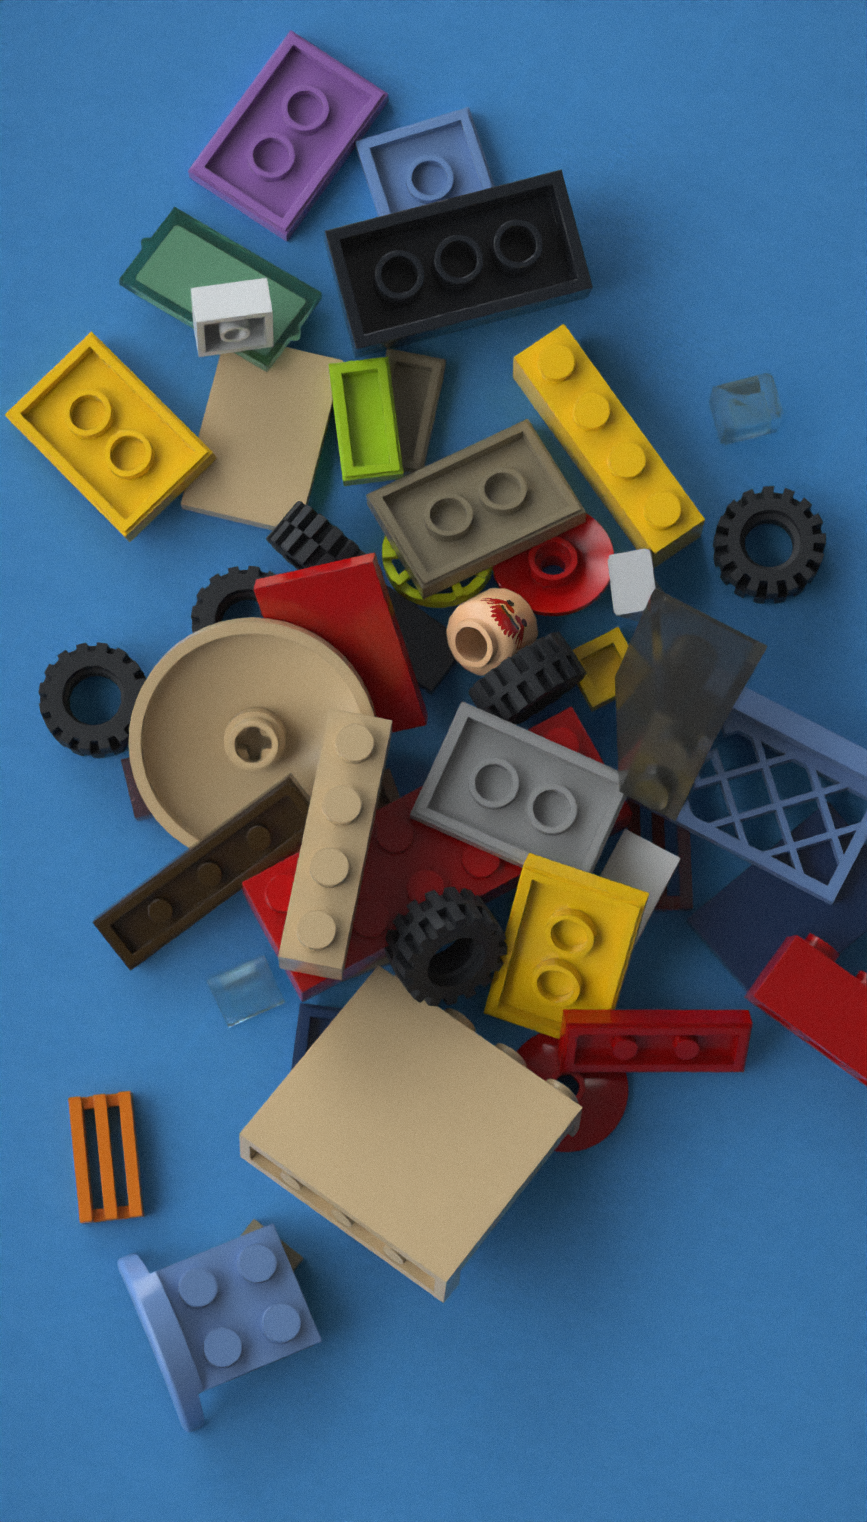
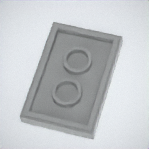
[410,701,635,874]

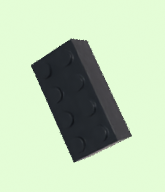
[324,169,593,358]

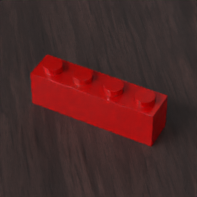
[744,933,867,1087]

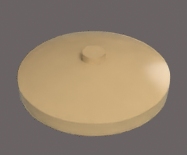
[128,617,376,864]

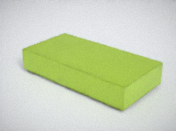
[328,356,404,486]

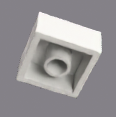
[191,278,274,357]

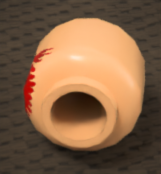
[446,588,538,676]

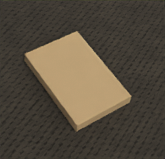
[181,345,343,530]

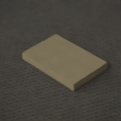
[366,419,586,599]

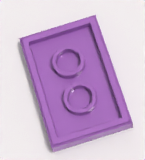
[188,30,389,242]

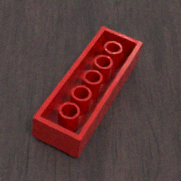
[242,706,633,1003]

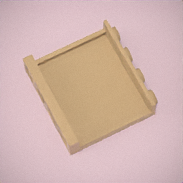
[239,965,583,1303]

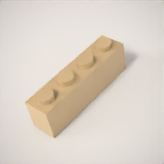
[278,708,392,981]

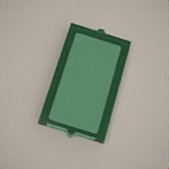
[119,207,322,372]

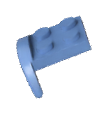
[117,1223,322,1433]

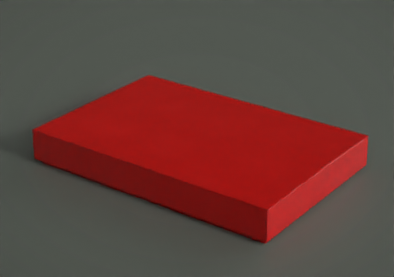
[253,552,428,733]

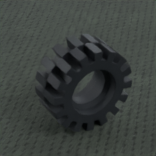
[712,486,826,604]
[266,501,382,572]

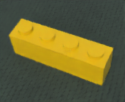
[513,324,705,568]

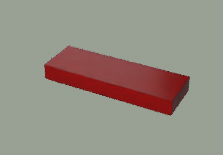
[556,1009,753,1073]

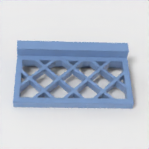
[620,654,867,905]

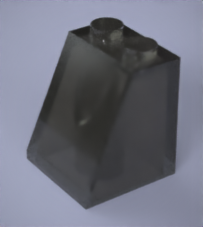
[615,588,768,821]

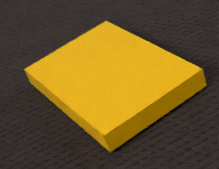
[5,331,217,542]
[484,853,650,1039]

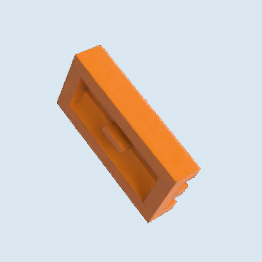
[68,1091,145,1224]

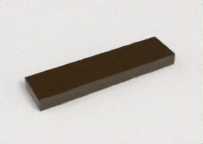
[92,773,311,971]

